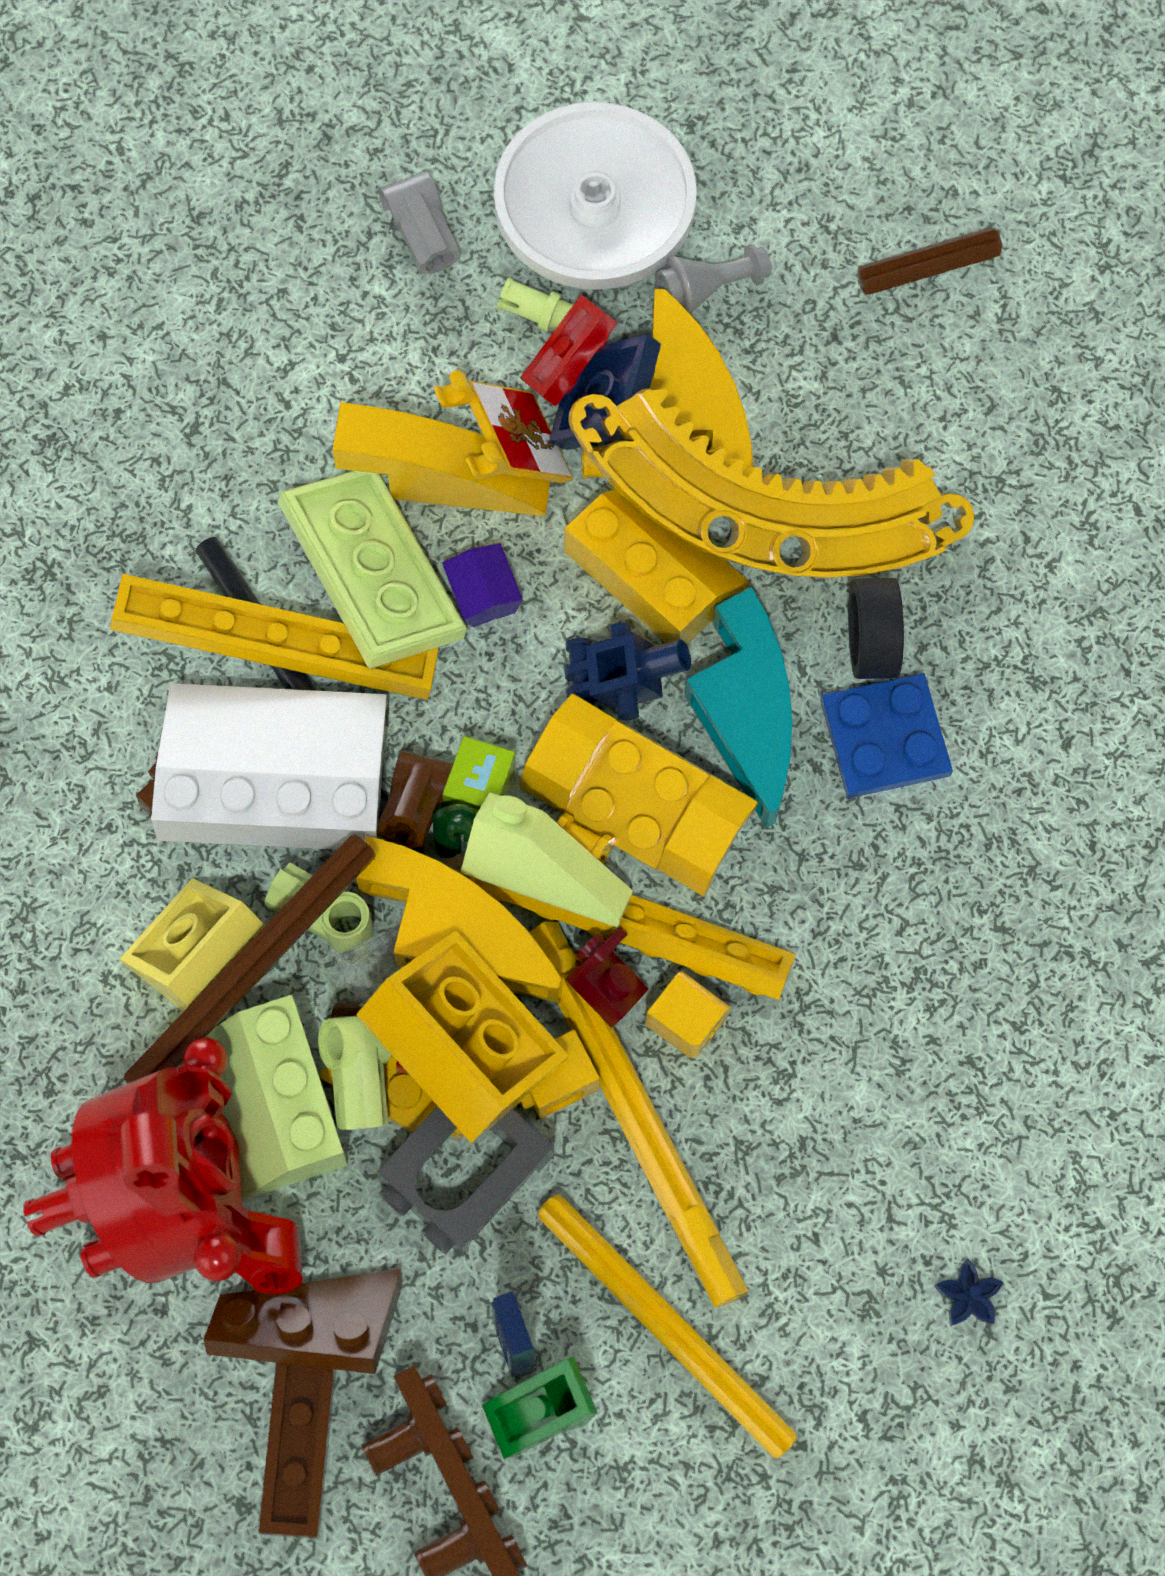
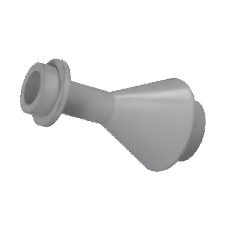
[655,244,772,314]

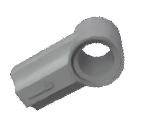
[379,171,460,274]

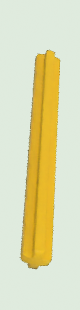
[538,1194,797,1459]

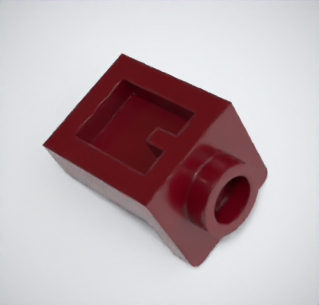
[565,926,649,1028]

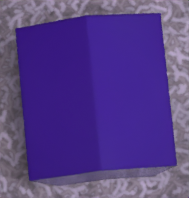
[442,543,523,627]

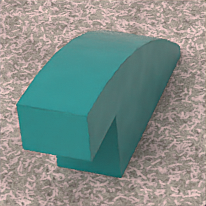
[684,587,793,828]

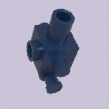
[564,622,691,720]

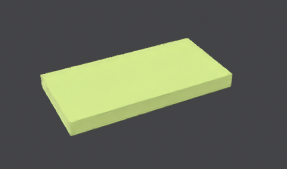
[278,471,467,669]

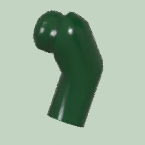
[432,804,477,859]

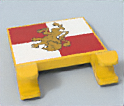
[433,370,573,483]

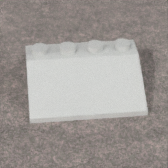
[151,683,387,850]

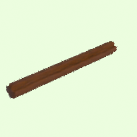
[124,834,376,1084]

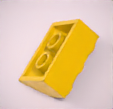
[564,489,750,645]
[356,930,569,1143]

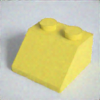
[119,878,265,1012]

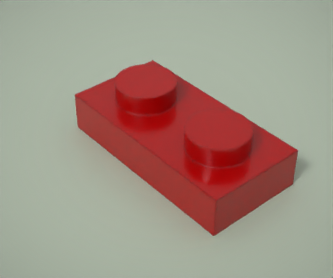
[520,295,618,407]

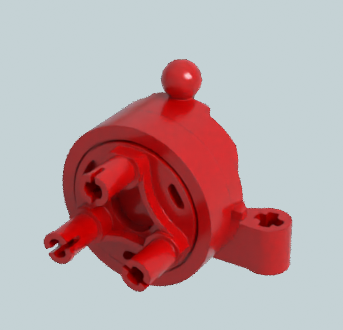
[23,1037,303,1294]

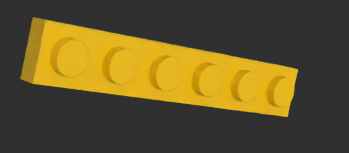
[110,573,439,700]
[469,876,796,1000]

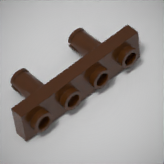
[361,1365,528,1576]

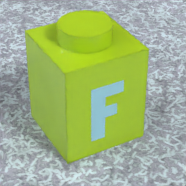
[443,736,516,814]

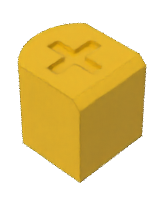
[645,971,732,1058]

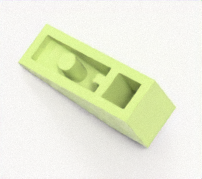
[460,792,633,928]

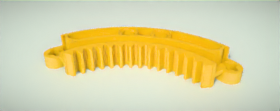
[568,388,974,578]

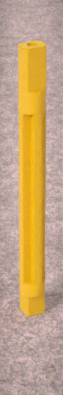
[529,922,749,1308]

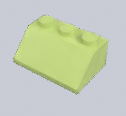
[207,994,347,1201]

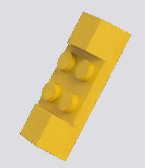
[519,694,759,897]

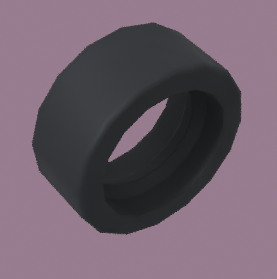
[848,578,904,679]

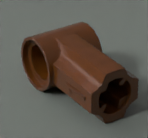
[378,750,454,849]

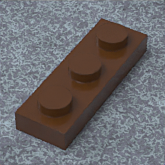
[258,1363,336,1539]

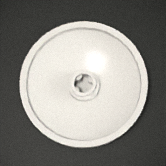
[494,102,697,290]

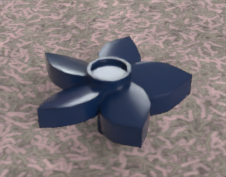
[934,1258,1003,1326]

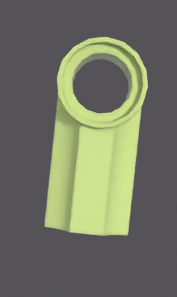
[264,863,374,955]
[318,1016,391,1130]

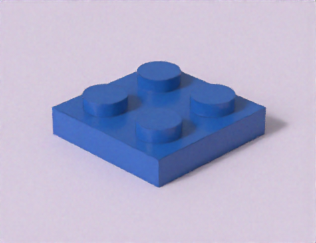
[820,673,953,799]

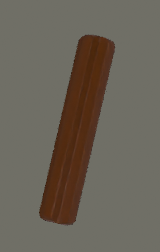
[857,228,1003,295]

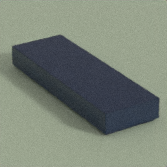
[491,1291,534,1379]

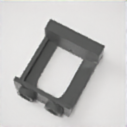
[377,1106,554,1257]

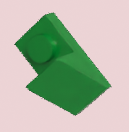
[481,1357,597,1459]

